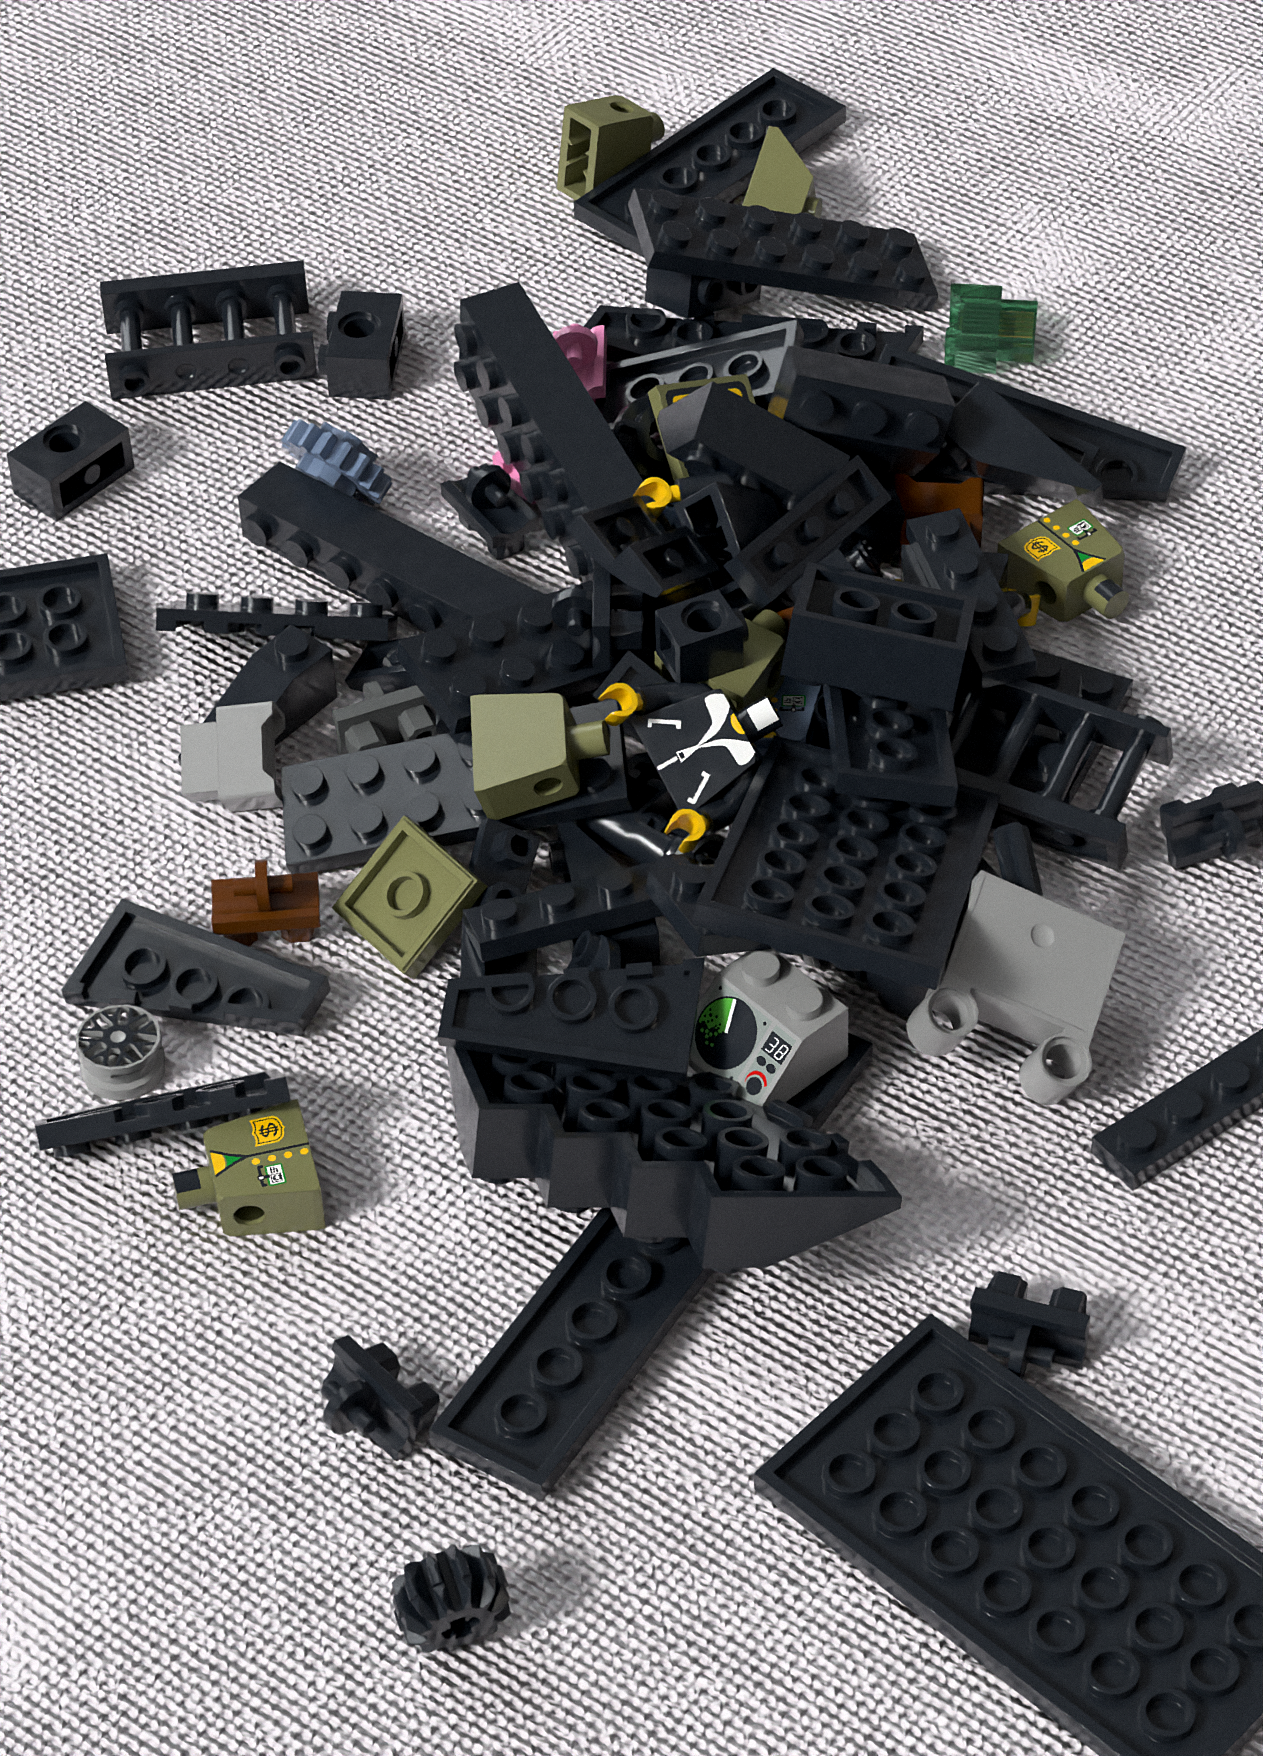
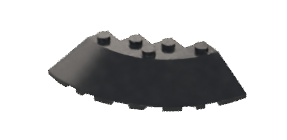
[446,1047,902,1273]

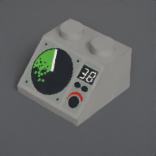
[688,949,848,1107]

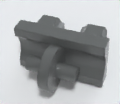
[332,680,437,755]

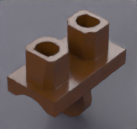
[211,859,321,946]

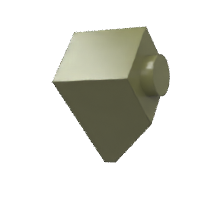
[742,126,822,218]

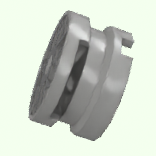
[76,1004,166,1101]

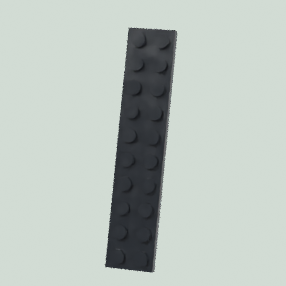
[429,1032,873,1502]

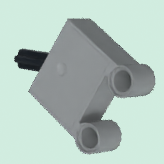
[907,822,1126,1105]

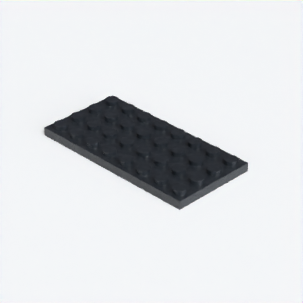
[754,1314,1263,1756]

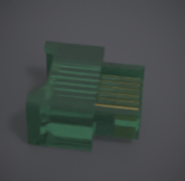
[944,283,1038,374]

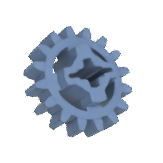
[280,419,393,505]

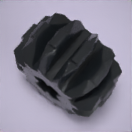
[391,1544,511,1652]

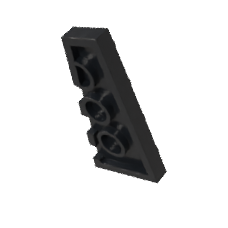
[156,592,398,641]
[34,1069,291,1158]

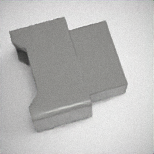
[180,701,285,812]

